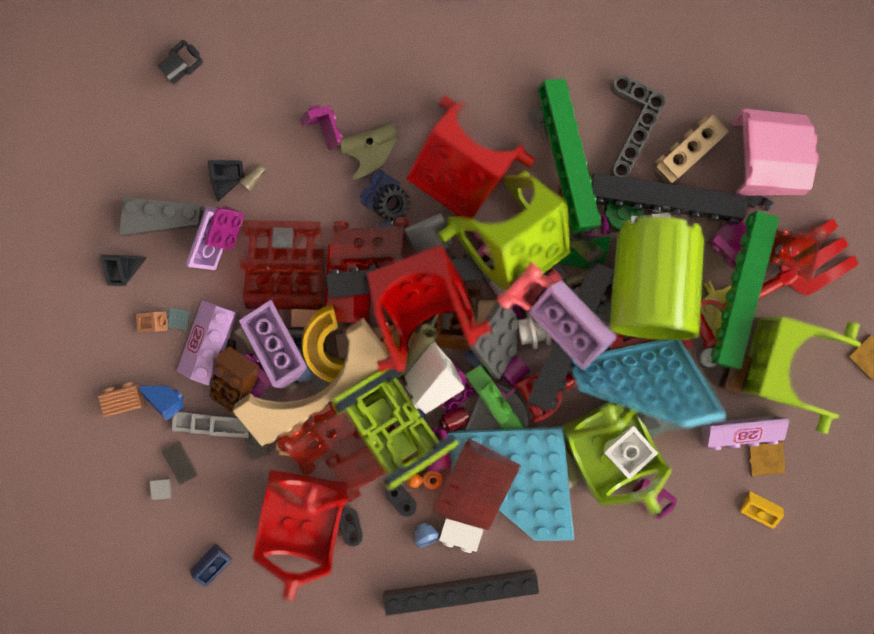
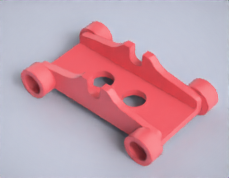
[496,262,564,312]

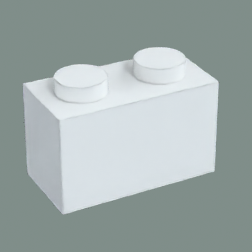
[439,515,483,553]

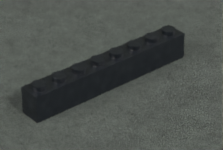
[591,173,748,224]
[325,254,483,299]
[527,261,614,414]
[383,569,539,616]

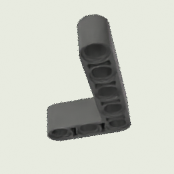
[610,75,666,178]

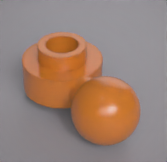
[407,470,442,489]

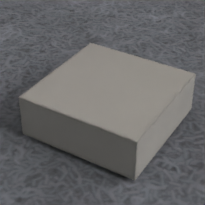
[150,478,172,500]

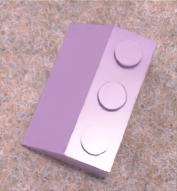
[186,206,224,270]

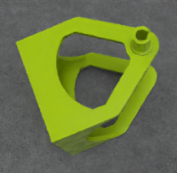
[437,170,571,292]
[742,317,861,434]
[559,402,672,515]

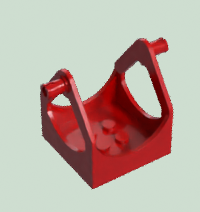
[406,95,536,219]
[367,245,491,373]
[253,469,348,601]

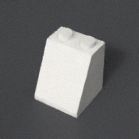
[405,342,465,414]

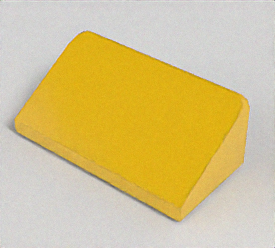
[740,491,784,529]

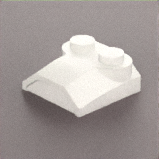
[603,425,658,479]

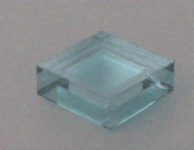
[272,228,293,248]
[167,308,191,330]

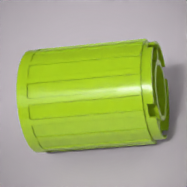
[609,217,704,340]

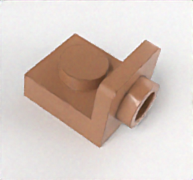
[136,312,168,333]

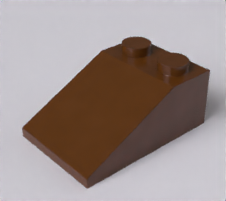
[436,289,481,351]

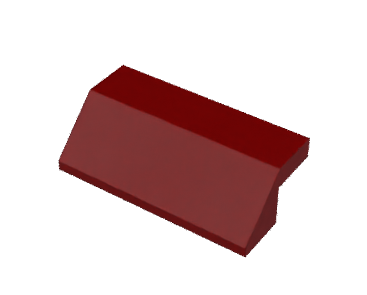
[325,244,373,323]

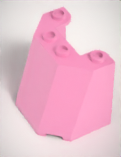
[732,109,818,196]

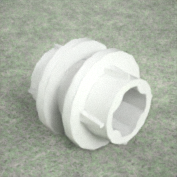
[518,311,553,349]

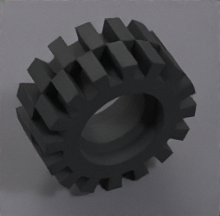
[373,184,410,221]

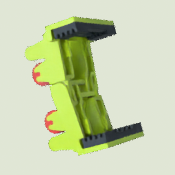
[332,365,459,491]

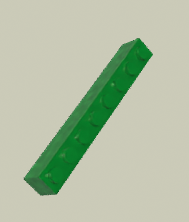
[537,79,601,233]
[711,211,780,369]

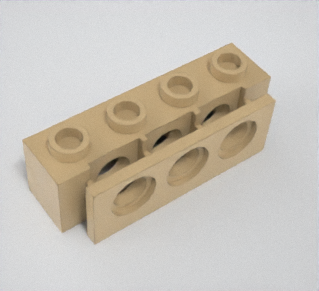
[653,114,729,184]

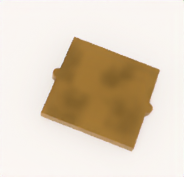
[848,334,874,380]
[748,442,786,476]

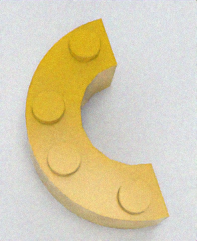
[302,304,345,383]

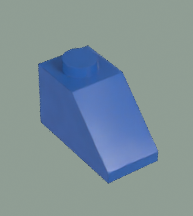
[138,386,184,421]

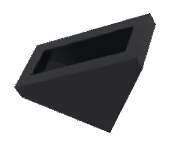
[208,160,244,202]
[100,254,147,286]

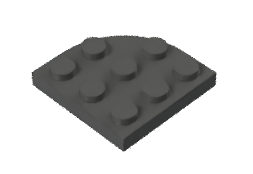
[468,301,519,379]
[465,384,528,430]

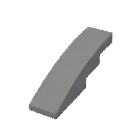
[172,411,249,438]

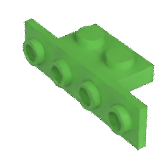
[465,365,525,429]

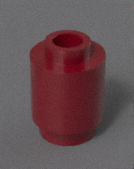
[440,407,470,432]

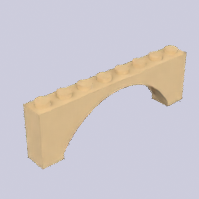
[233,318,390,446]

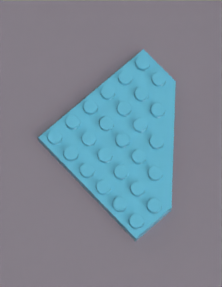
[572,340,725,428]
[447,427,574,541]

